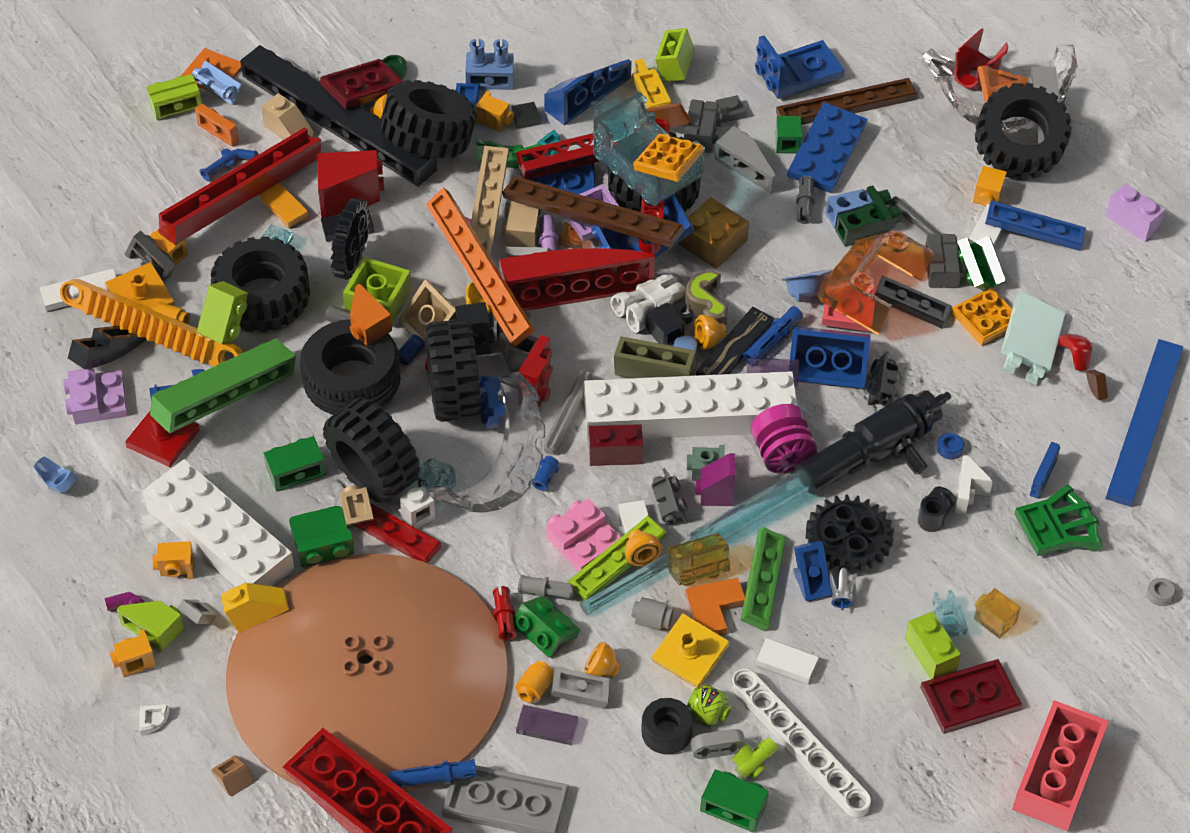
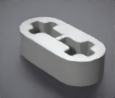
[690,729,746,759]

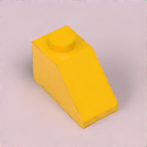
[221,582,289,633]

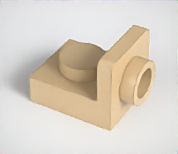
[339,485,374,526]

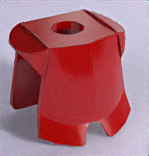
[954,28,1009,90]

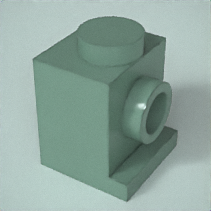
[687,445,725,481]

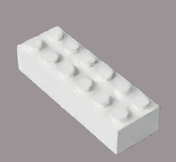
[142,459,295,587]

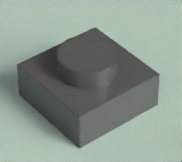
[715,95,746,123]

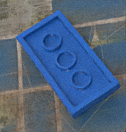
[787,102,868,194]

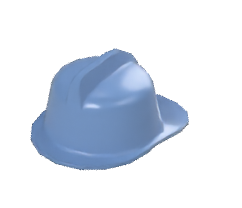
[781,269,832,302]

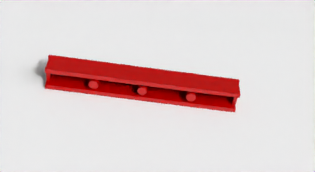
[158,127,321,245]

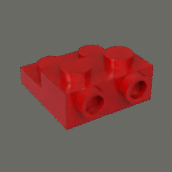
[518,335,553,411]

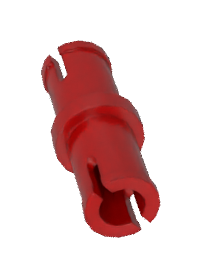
[492,586,516,641]

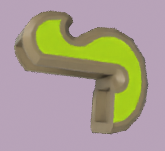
[685,271,728,327]

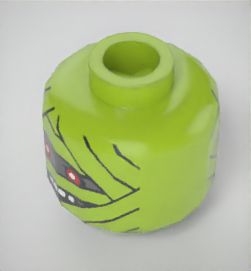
[687,685,732,726]

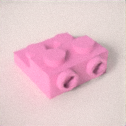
[546,498,621,571]

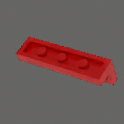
[515,130,617,180]

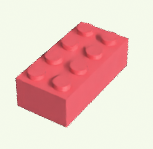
[1012,700,1109,831]

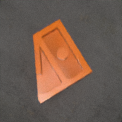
[978,66,1029,103]

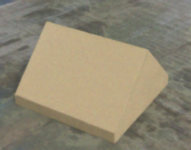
[398,279,456,348]

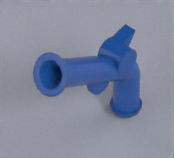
[200,148,259,181]

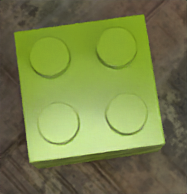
[343,257,412,324]

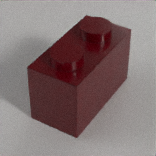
[589,424,643,466]

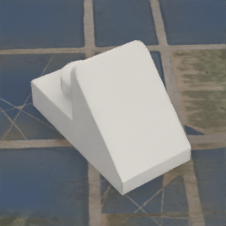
[955,455,993,515]

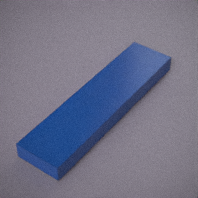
[985,200,1086,251]

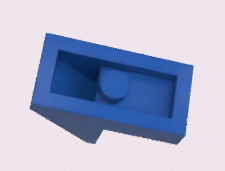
[793,540,832,601]

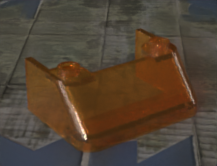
[817,231,935,335]

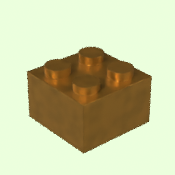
[678,197,749,269]

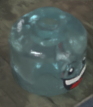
[417,458,457,496]

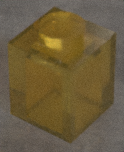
[974,588,1021,639]

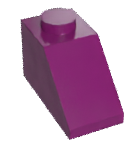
[695,453,735,506]

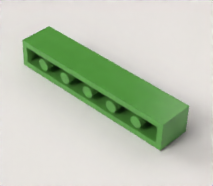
[150,338,296,433]

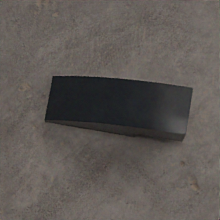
[67,326,147,369]

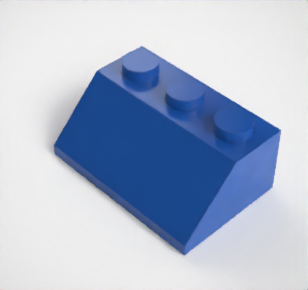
[788,326,871,389]

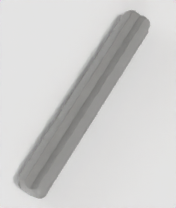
[544,370,592,455]

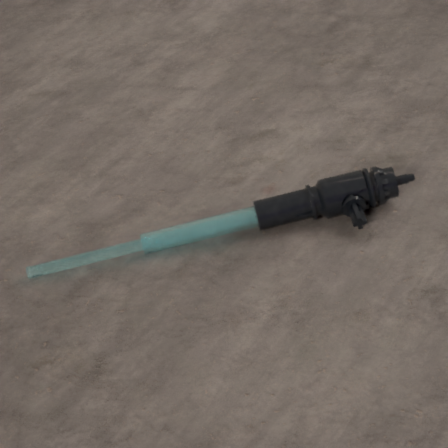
[580,390,951,615]

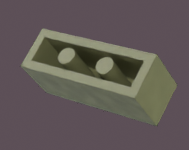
[614,336,696,378]

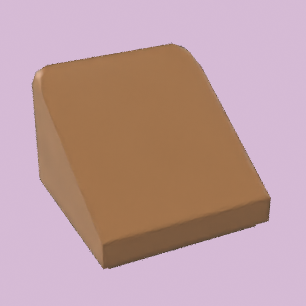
[211,755,254,796]

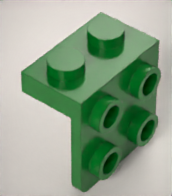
[289,506,354,567]

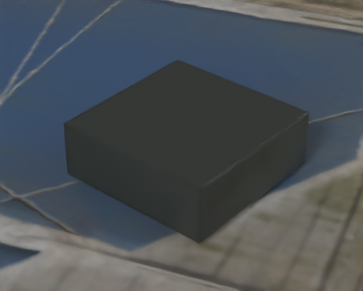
[511,102,540,128]

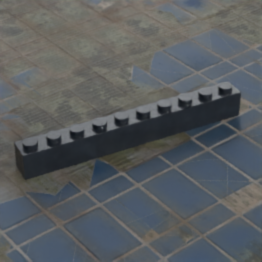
[240,45,437,187]

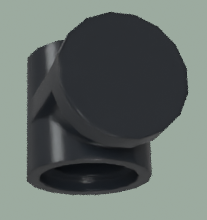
[917,486,956,532]

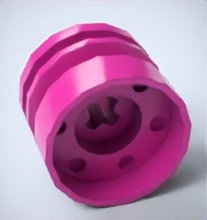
[750,404,817,473]

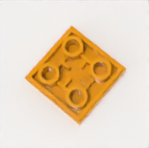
[633,134,703,182]
[951,287,1012,346]

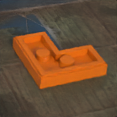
[685,577,745,635]

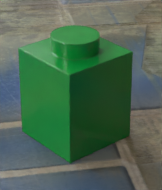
[775,116,802,154]

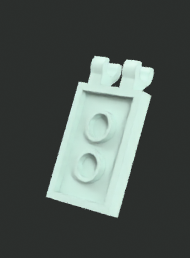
[1001,291,1065,385]

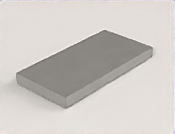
[442,761,569,833]

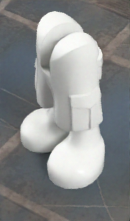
[610,274,686,333]

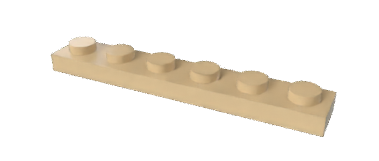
[470,146,509,258]

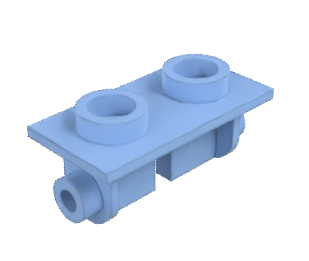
[192,61,242,105]

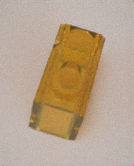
[667,533,730,586]

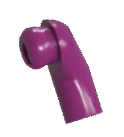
[104,592,144,611]

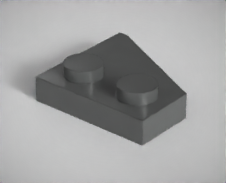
[124,230,176,281]

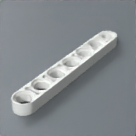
[732,669,871,818]

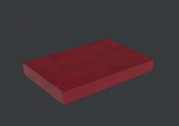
[320,59,404,109]
[920,659,1022,734]

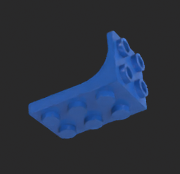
[755,35,845,99]
[591,193,695,258]

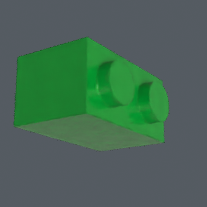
[263,436,326,492]
[700,769,769,833]

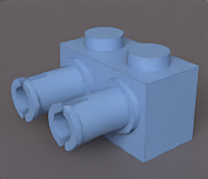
[465,39,514,90]

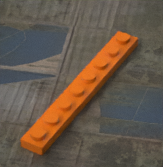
[426,188,535,347]

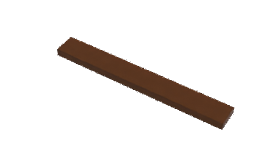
[502,176,684,248]

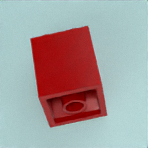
[317,150,384,218]

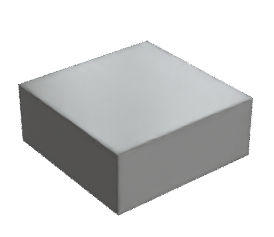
[177,599,217,624]

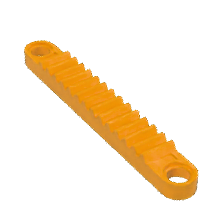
[60,279,243,367]

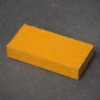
[260,183,309,228]

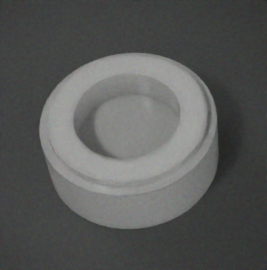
[1147,578,1176,606]

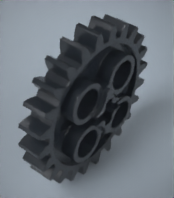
[330,198,370,280]
[805,494,894,574]

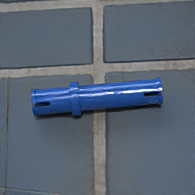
[743,306,803,366]
[388,759,477,787]

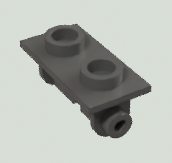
[651,468,688,525]

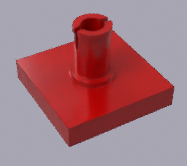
[125,411,200,468]

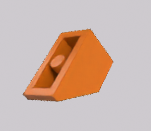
[350,284,392,346]

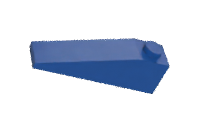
[544,59,632,125]

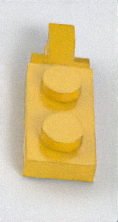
[632,58,672,109]

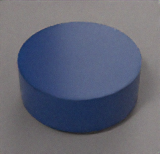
[937,433,964,459]

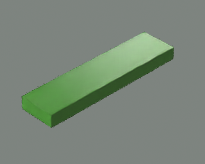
[740,527,786,631]

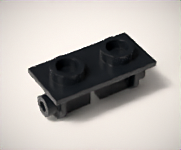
[867,351,898,406]

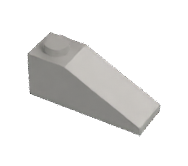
[714,126,776,194]

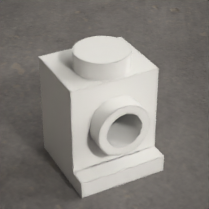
[399,486,435,528]

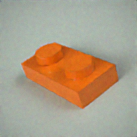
[195,103,239,147]

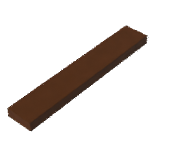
[776,78,918,125]

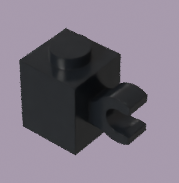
[646,303,694,345]

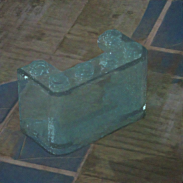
[593,91,705,206]

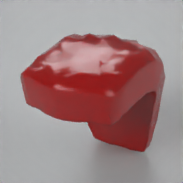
[1058,334,1092,371]

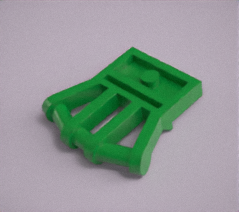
[1015,484,1103,556]

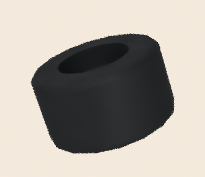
[641,698,693,754]

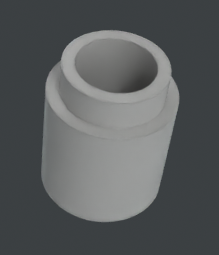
[631,597,674,630]

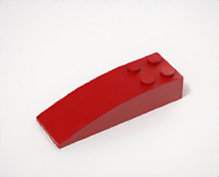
[499,248,655,311]
[282,728,453,833]

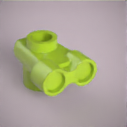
[731,737,779,779]

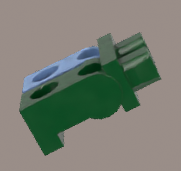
[825,186,902,247]

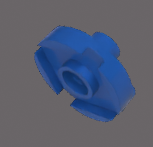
[479,375,505,428]

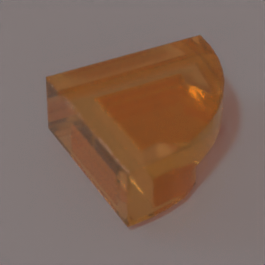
[558,222,583,249]

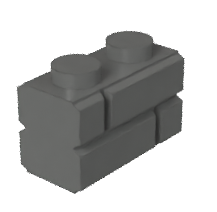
[684,99,723,153]
[925,234,965,288]

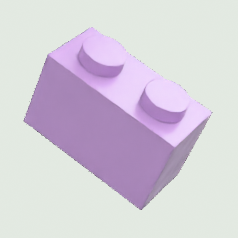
[1106,184,1165,242]

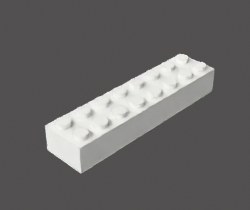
[584,372,797,441]

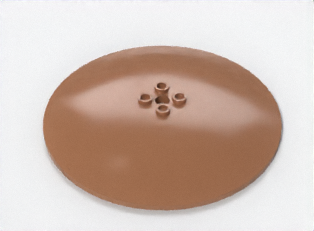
[226,554,508,792]

